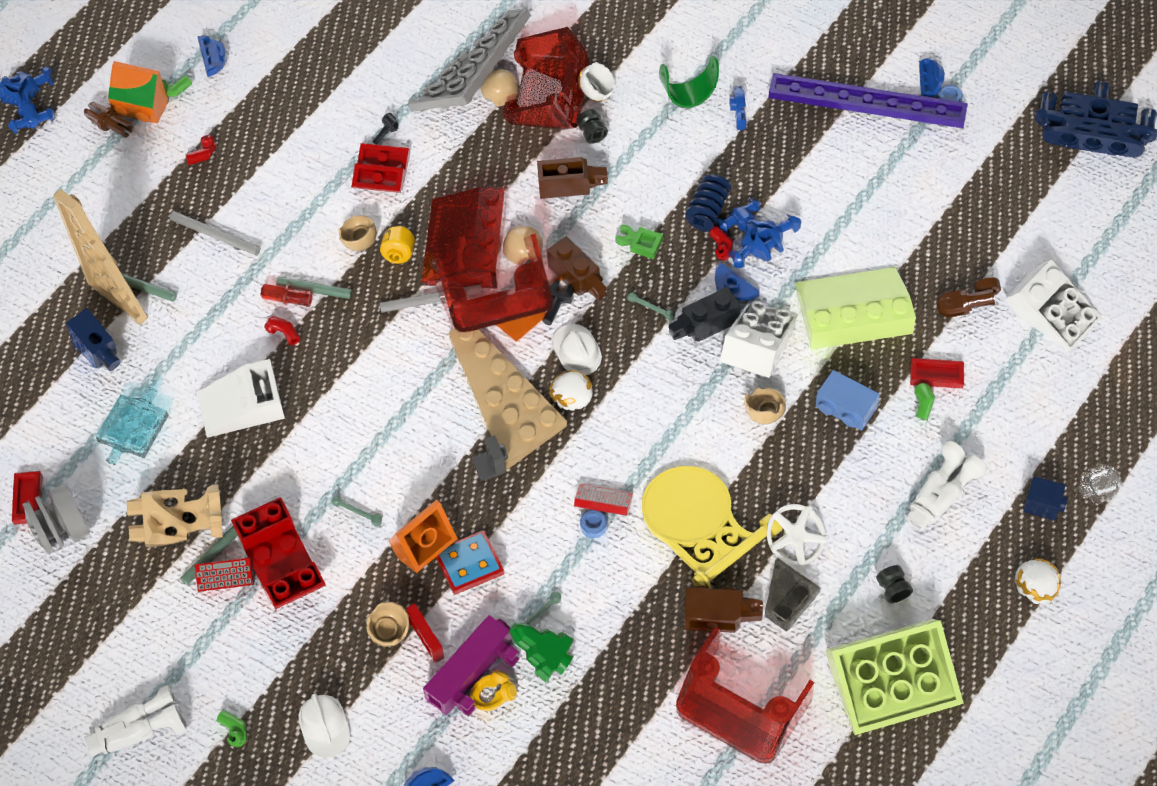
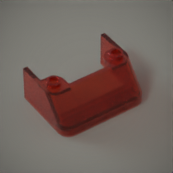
[430,234,552,333]
[676,627,815,764]

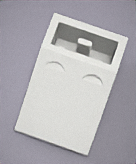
[1004,260,1102,351]
[720,300,798,378]
[197,359,285,438]

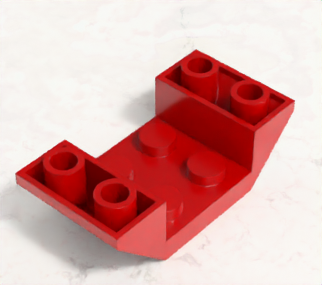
[231,497,326,610]

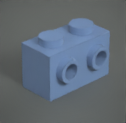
[816,370,880,431]

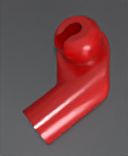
[185,135,216,165]

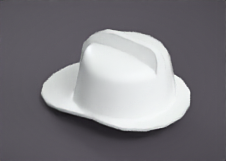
[552,324,602,375]
[299,693,350,758]

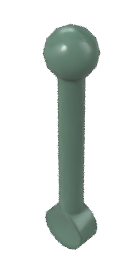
[627,292,676,321]
[331,496,382,526]
[521,592,561,625]

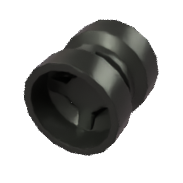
[576,109,608,144]
[876,565,913,604]

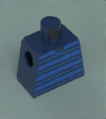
[66,308,121,371]

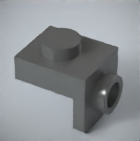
[472,435,508,481]

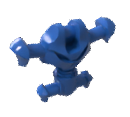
[0,67,55,134]
[717,198,802,268]

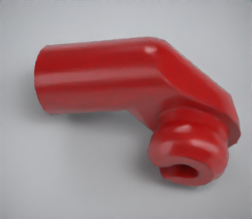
[709,226,733,261]
[264,316,300,345]

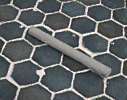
[170,211,261,256]
[380,284,482,313]

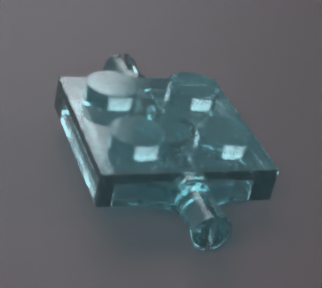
[96,386,169,466]

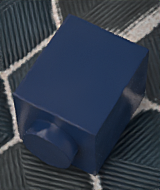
[1023,476,1068,521]

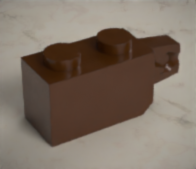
[537,157,608,199]
[547,236,607,301]
[684,586,763,633]

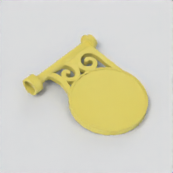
[642,466,782,589]

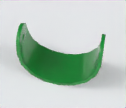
[659,56,719,108]

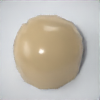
[480,69,519,106]
[338,216,377,251]
[503,226,543,265]
[744,387,786,425]
[366,602,409,647]

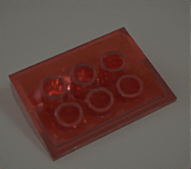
[421,187,507,289]

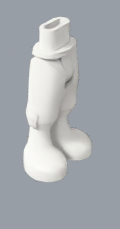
[906,440,988,531]
[84,685,187,756]

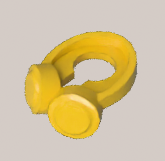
[470,670,517,711]

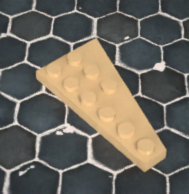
[53,189,148,325]
[448,319,567,470]

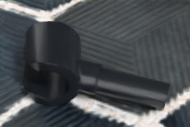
[372,113,399,145]

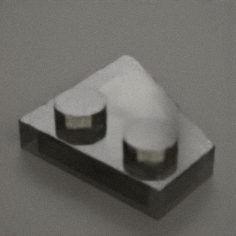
[764,558,821,632]

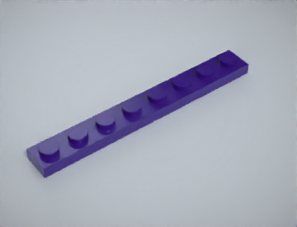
[768,73,968,129]

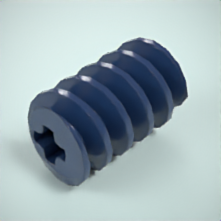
[685,174,732,232]

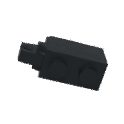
[668,287,741,342]

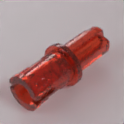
[260,284,313,307]

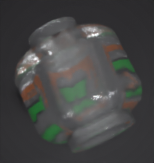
[1078,464,1122,504]

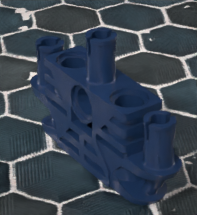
[1034,81,1157,158]

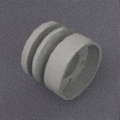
[23,483,90,555]

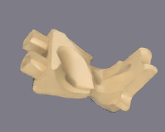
[126,484,223,547]

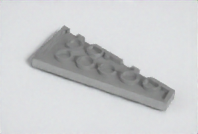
[407,8,531,112]

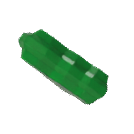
[509,622,574,683]

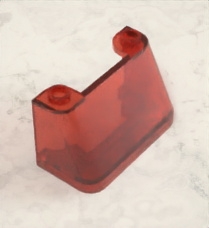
[502,27,589,130]

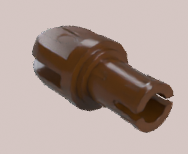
[83,102,133,138]
[937,288,995,318]

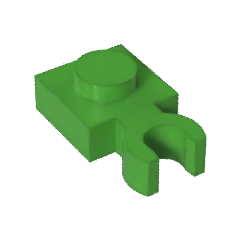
[615,225,663,259]

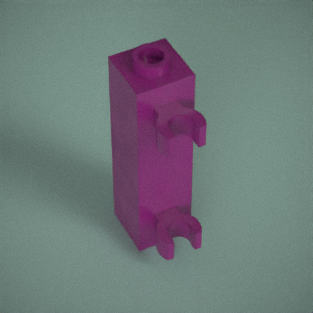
[423,615,520,717]

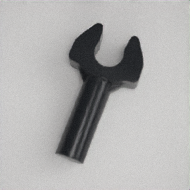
[542,280,574,326]

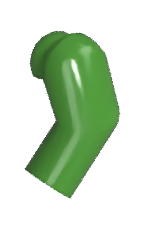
[162,75,192,97]
[914,383,936,421]
[216,709,247,747]

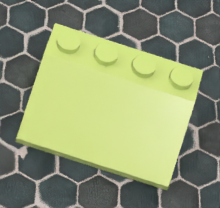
[795,267,916,350]
[825,619,964,735]

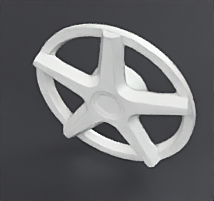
[767,504,826,566]

